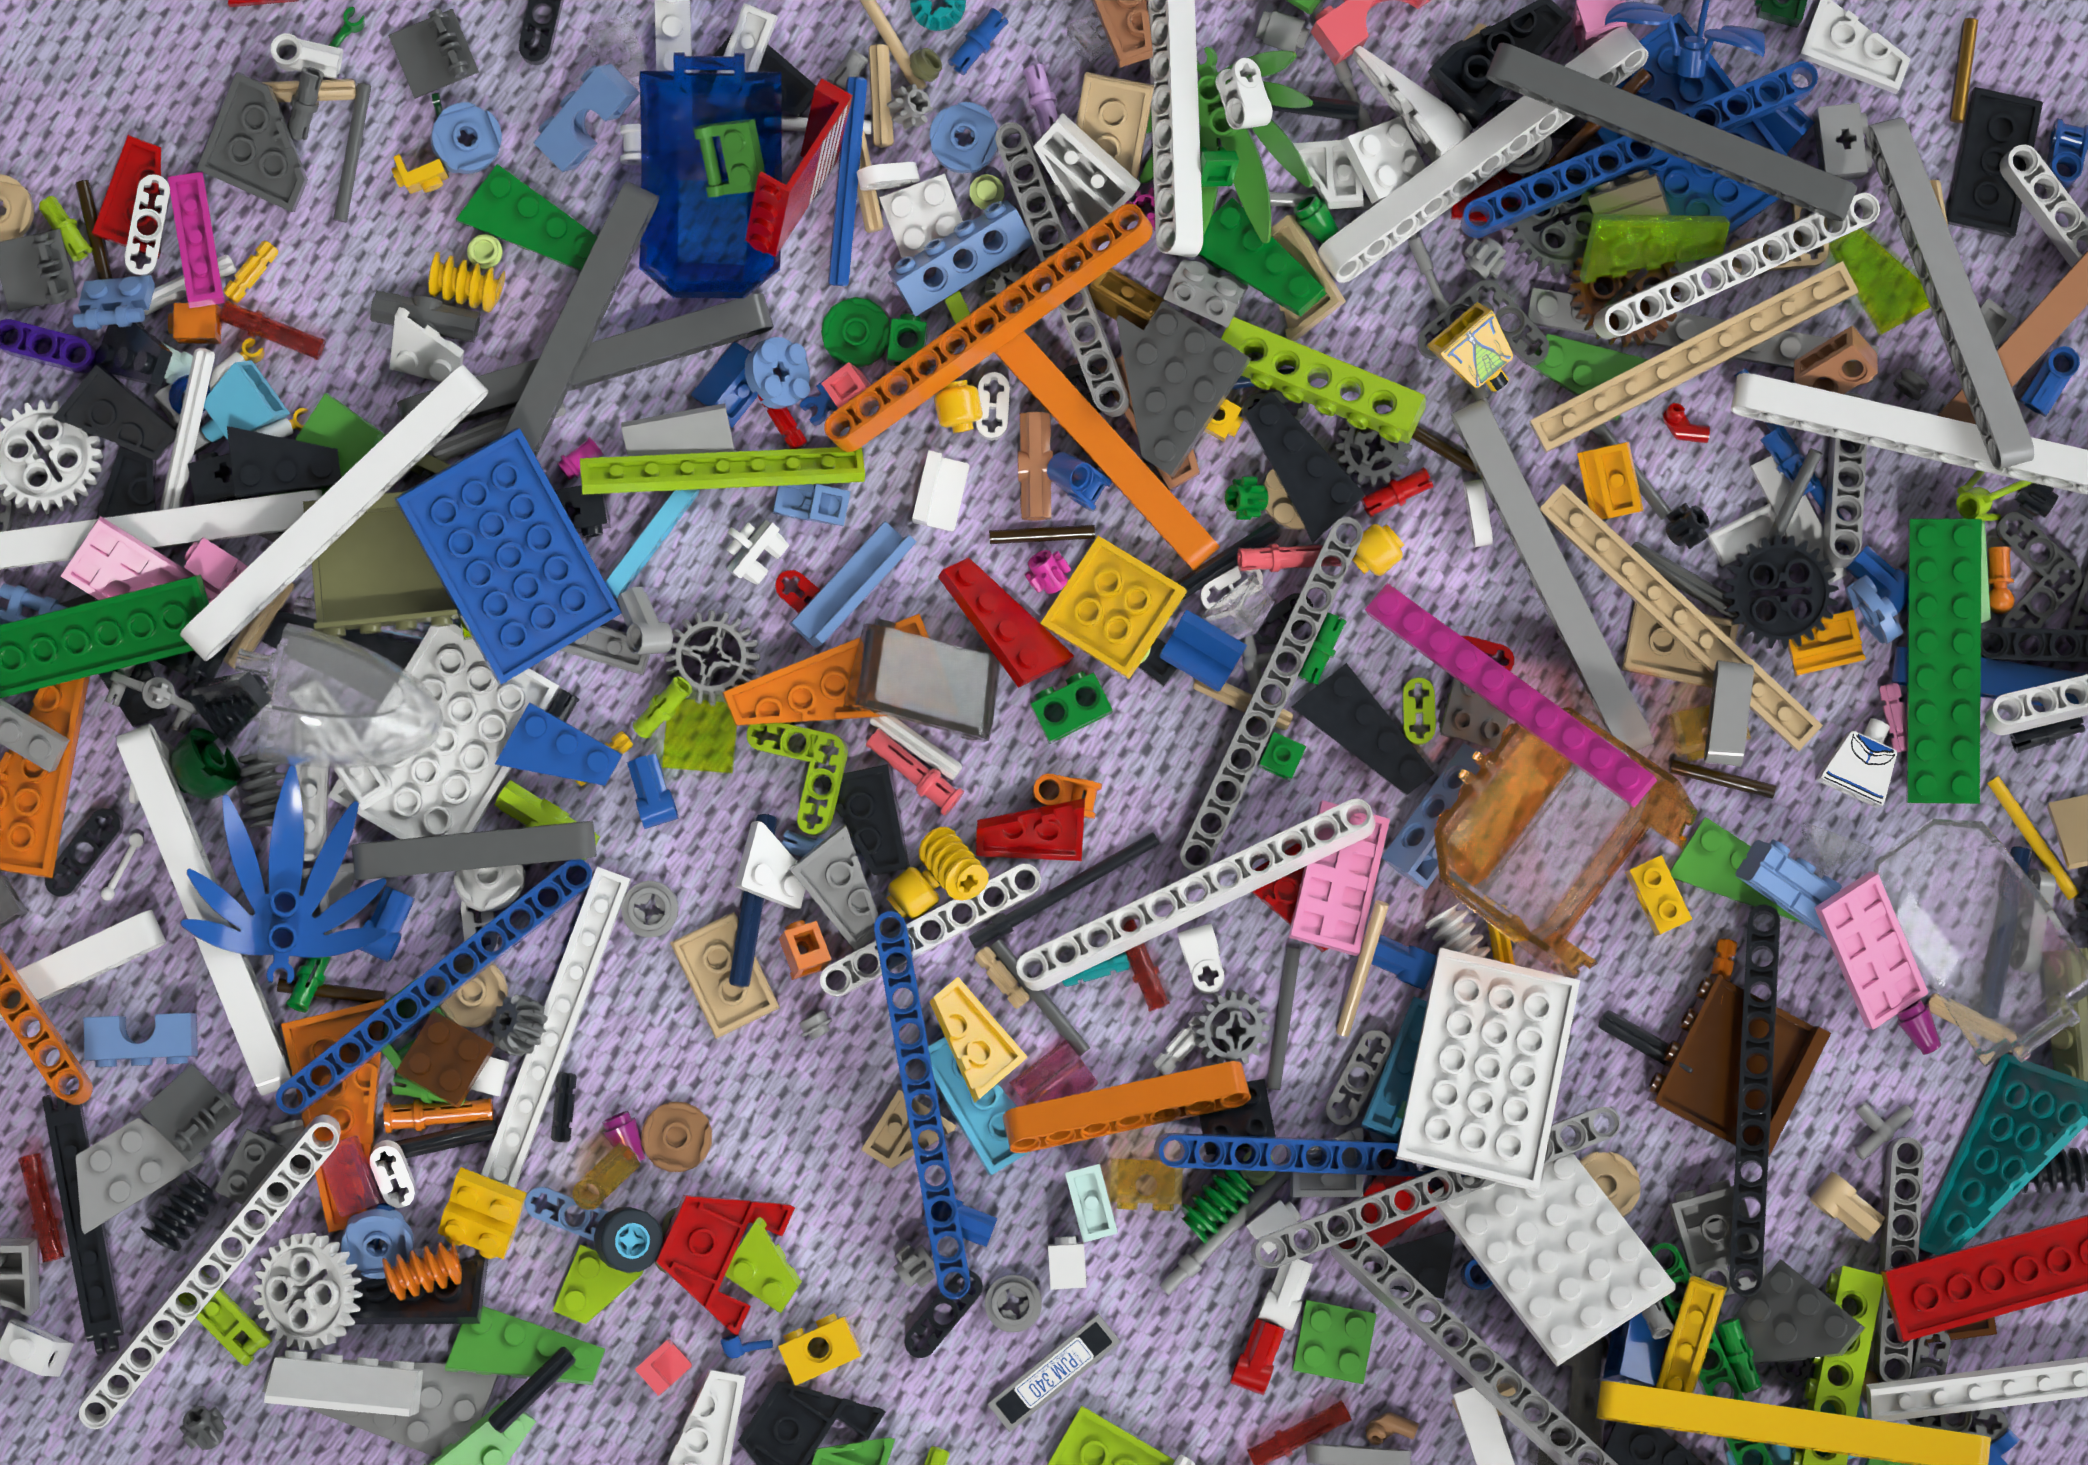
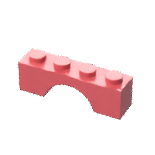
[1311,0,1431,65]

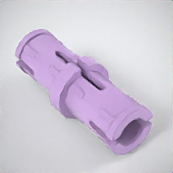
[1023,64,1058,136]

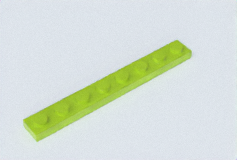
[580,447,865,494]

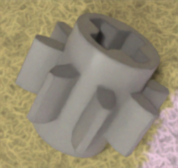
[887,84,933,130]
[1463,236,1507,280]
[893,1244,936,1288]

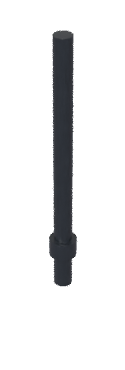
[968,832,1159,949]

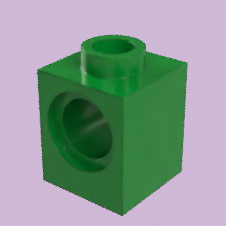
[887,314,928,366]
[1258,732,1306,782]

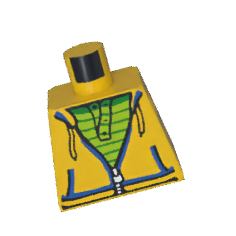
[1427,302,1513,392]

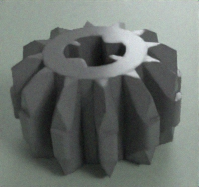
[489,994,548,1057]

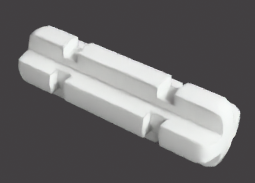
[1153,1016,1200,1075]

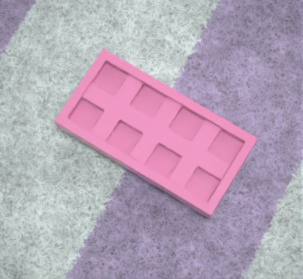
[61,516,221,603]
[1288,800,1390,956]
[1814,871,1928,1030]

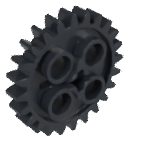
[1722,535,1839,650]

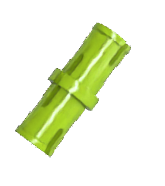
[632,676,692,739]

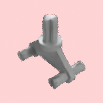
[104,665,198,734]

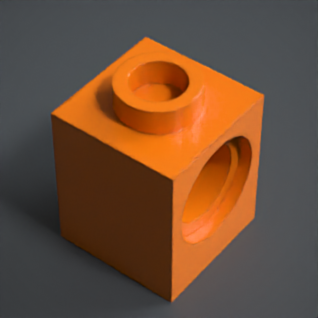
[168,303,222,344]

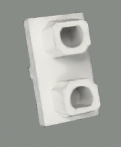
[726,520,789,585]

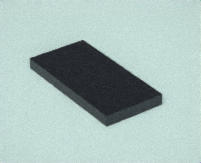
[1946,87,2043,238]

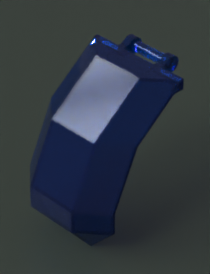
[639,52,782,299]

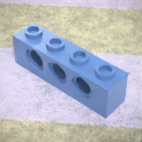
[887,200,1034,316]
[1381,743,1509,890]

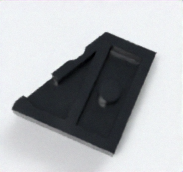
[1375,1230,1456,1299]

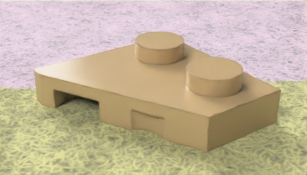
[861,1090,957,1169]

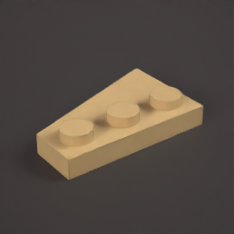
[1271,215,1346,341]

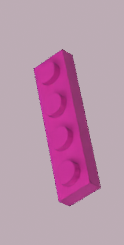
[168,172,224,308]

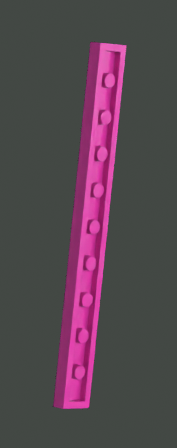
[1365,583,1657,808]

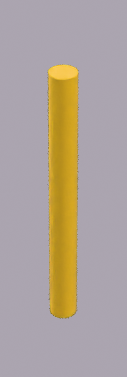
[1987,775,2080,900]

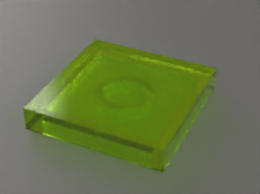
[662,699,737,774]

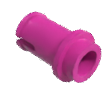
[557,437,604,480]

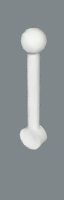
[101,833,144,901]

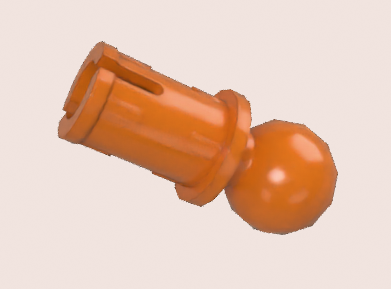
[1988,547,2015,615]

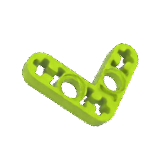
[746,723,848,836]

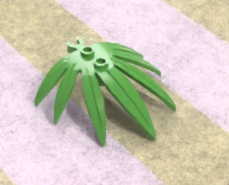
[1139,47,1313,243]

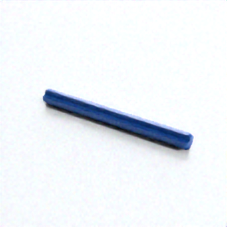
[828,77,867,287]

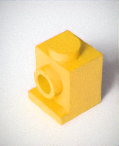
[1204,399,1244,442]

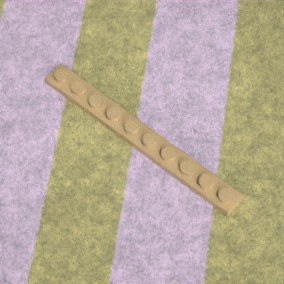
[1529,261,1859,453]
[1539,484,1823,752]

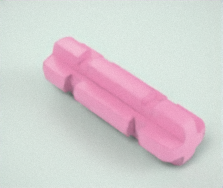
[1879,683,1907,753]

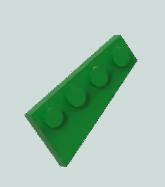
[455,164,597,272]
[1198,197,1327,317]

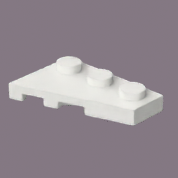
[1798,0,1910,94]

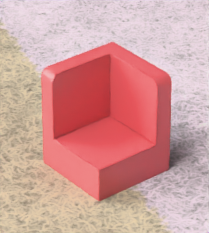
[821,362,871,409]
[635,1339,692,1396]

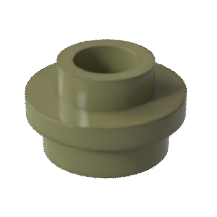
[910,48,942,82]

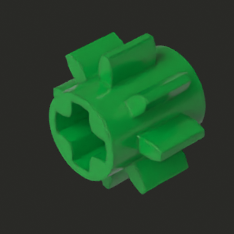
[1225,476,1269,520]

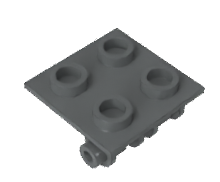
[388,9,479,99]
[0,229,78,312]
[1439,676,1509,751]
[139,1064,242,1162]
[214,1129,310,1223]

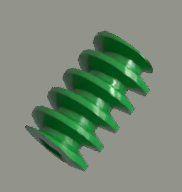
[1180,1169,1256,1244]

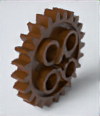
[1568,232,1681,347]

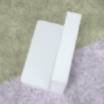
[912,450,969,532]

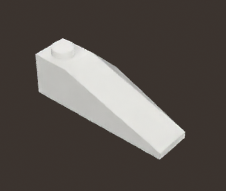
[1352,45,1472,163]

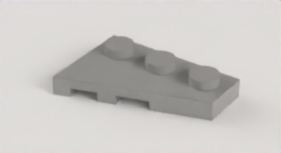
[789,824,884,951]

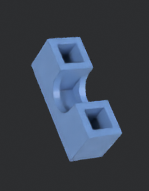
[533,64,640,172]
[83,1013,198,1067]

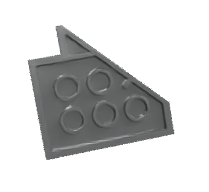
[1116,301,1251,477]

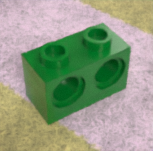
[1030,671,1113,744]

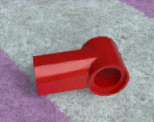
[1230,1318,1285,1396]

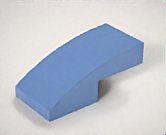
[772,484,851,526]

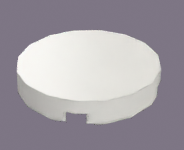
[454,865,526,912]

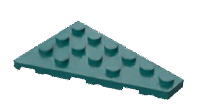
[1919,1053,2088,1256]

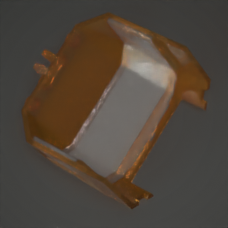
[1434,707,1698,979]

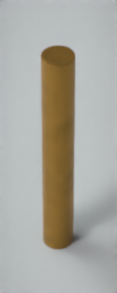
[1950,18,1979,123]

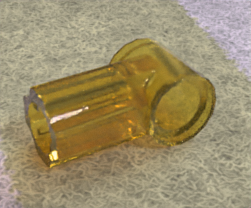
[572,1143,641,1210]

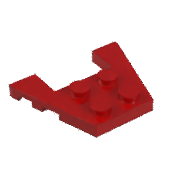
[655,1195,795,1335]

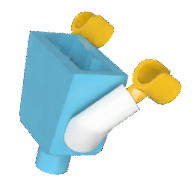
[201,338,308,443]

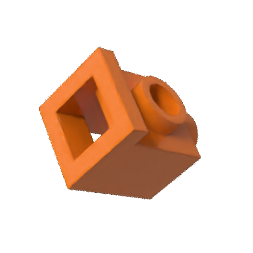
[779,920,832,980]

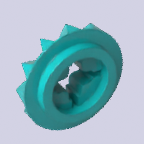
[910,0,966,31]

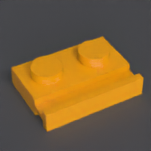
[1577,442,1644,520]
[1788,610,1866,676]

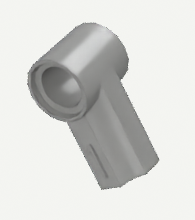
[616,587,673,654]

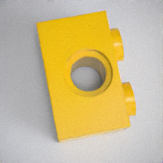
[1625,855,1692,936]
[778,1313,862,1386]

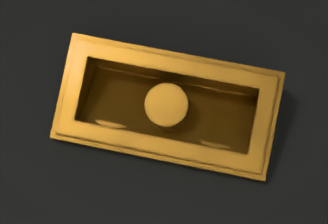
[1088,268,1165,330]

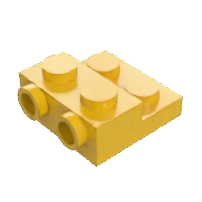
[437,1167,527,1260]

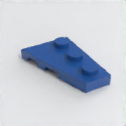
[495,702,623,786]

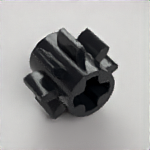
[2014,483,2059,520]
[1666,503,1710,549]

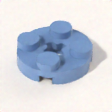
[430,102,502,174]
[929,102,998,174]
[745,337,810,409]
[1845,575,1903,645]
[341,1209,414,1279]

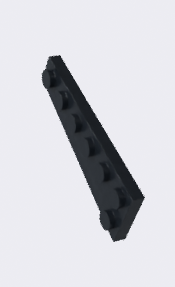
[181,671,272,746]

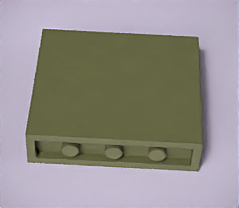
[303,491,461,638]

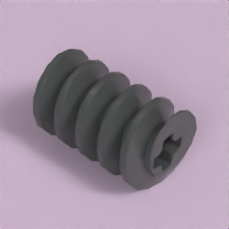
[238,752,286,828]

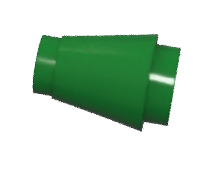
[1294,194,1339,244]

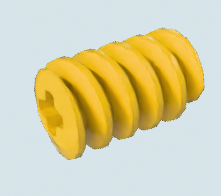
[428,251,505,313]
[919,826,989,901]

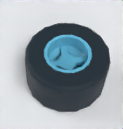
[594,1207,663,1273]

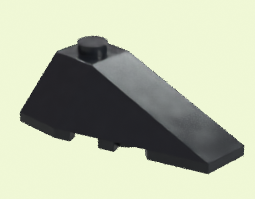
[1428,0,1573,129]

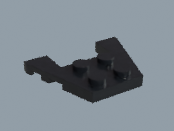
[738,1380,886,1465]

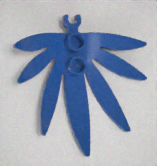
[181,765,387,984]

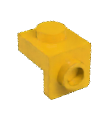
[391,154,449,194]

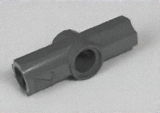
[370,290,481,343]

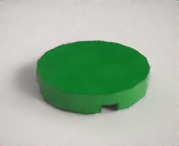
[821,297,891,368]

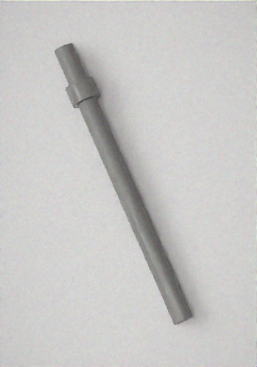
[1159,1137,1318,1295]

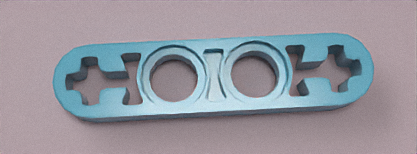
[605,489,700,599]

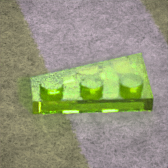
[1829,228,1931,336]

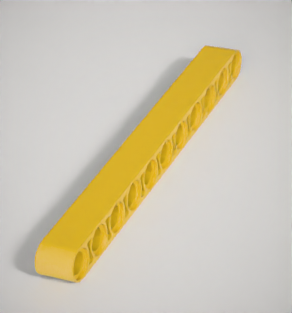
[1596,1381,1991,1465]

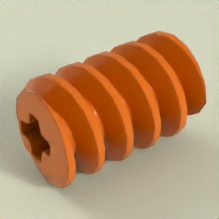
[382,1240,462,1301]

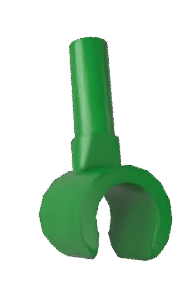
[328,7,365,48]

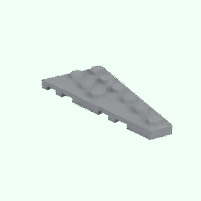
[262,1358,499,1457]

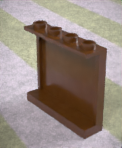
[1647,974,1831,1157]

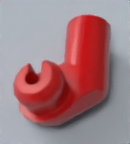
[1663,403,1710,443]

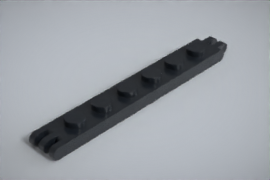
[42,1089,124,1355]

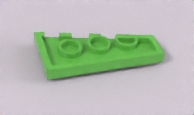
[1670,817,1805,925]
[445,1306,605,1385]

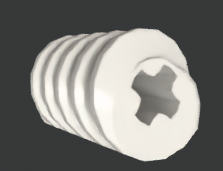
[1425,903,1497,961]

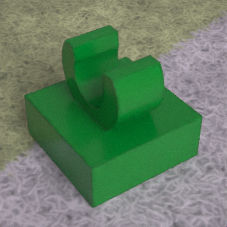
[1200,147,1239,187]

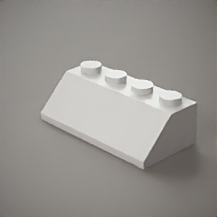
[264,1350,423,1417]

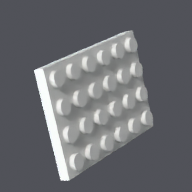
[328,624,560,839]
[1395,948,1580,1191]
[1431,1138,1676,1367]

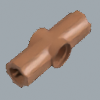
[1018,412,1053,521]

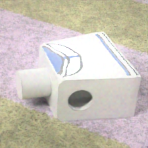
[1816,718,1897,808]
[0,1317,75,1377]

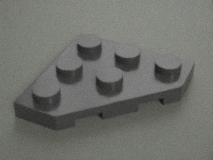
[197,72,308,212]
[1717,1259,1865,1366]

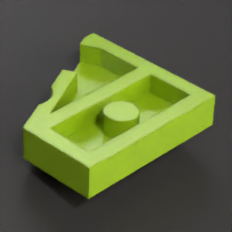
[725,1217,802,1314]
[552,1244,644,1324]

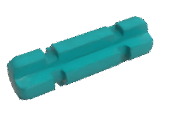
[1062,952,1129,987]

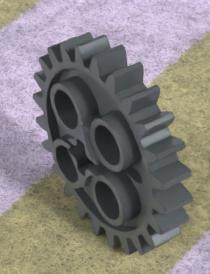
[1504,166,1609,276]

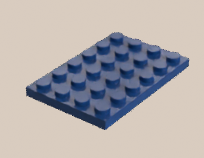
[1583,12,1787,262]
[394,428,622,685]

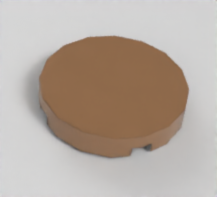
[641,1102,713,1172]

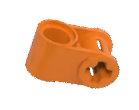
[1032,774,1102,819]

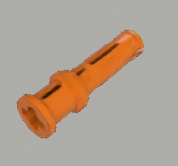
[383,1098,493,1134]

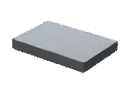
[621,403,735,456]

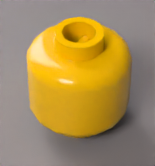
[934,380,983,434]
[1352,524,1404,576]
[886,867,940,920]

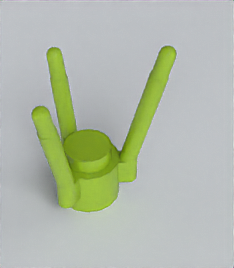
[1956,470,2032,521]

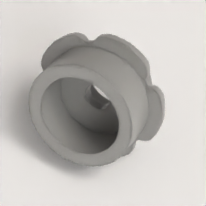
[798,1010,832,1040]

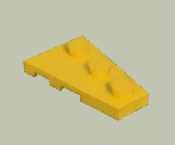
[929,977,1028,1103]

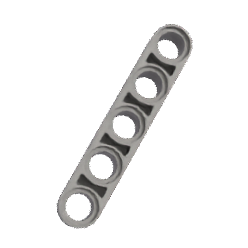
[1823,393,1867,568]

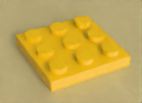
[1041,535,1187,679]

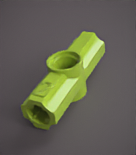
[494,780,600,861]

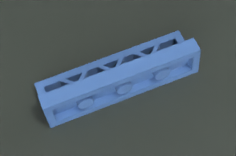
[789,521,916,648]

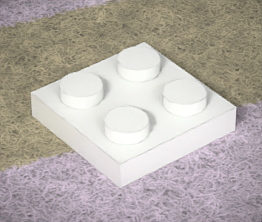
[1341,116,1426,204]
[879,174,963,259]

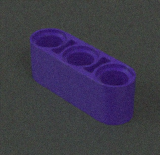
[0,319,96,374]

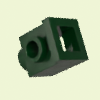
[1754,0,1807,28]

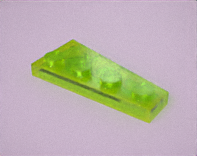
[1580,214,1730,284]

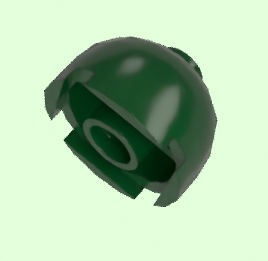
[171,727,241,799]

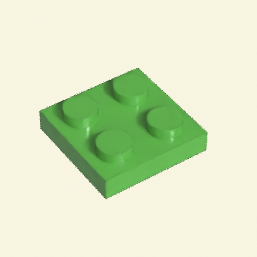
[1293,1300,1377,1384]

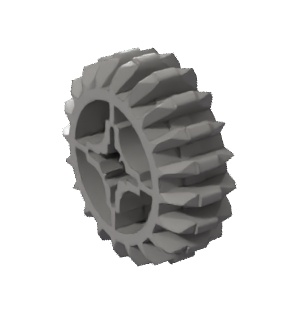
[664,610,760,706]

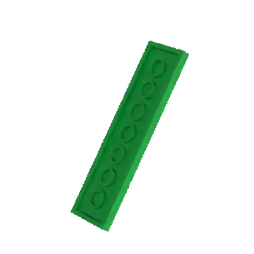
[1906,519,1982,804]
[0,574,209,698]

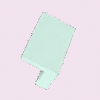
[1065,1164,1118,1243]

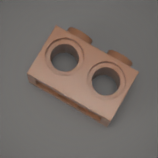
[1794,325,1878,395]

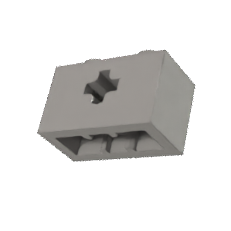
[1812,103,1872,180]

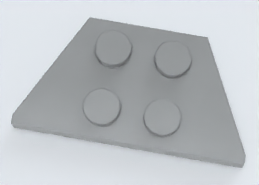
[76,1118,204,1235]

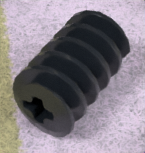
[2021,1148,2088,1193]
[140,1170,218,1251]

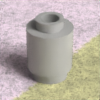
[1256,10,1310,52]

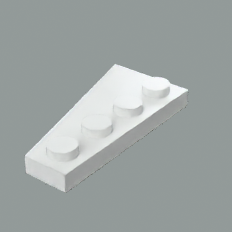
[666,1369,746,1465]

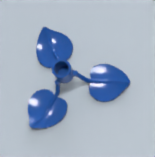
[1605,0,1765,78]

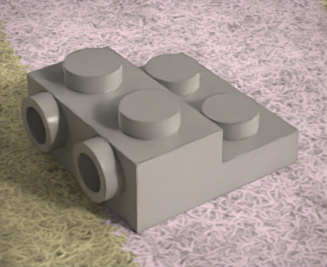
[1163,258,1248,328]
[1668,1179,1758,1273]

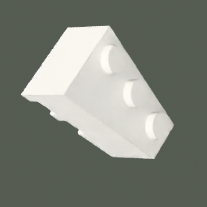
[1033,113,1141,232]

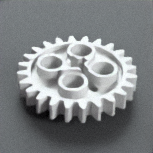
[0,400,103,514]
[253,1233,363,1350]

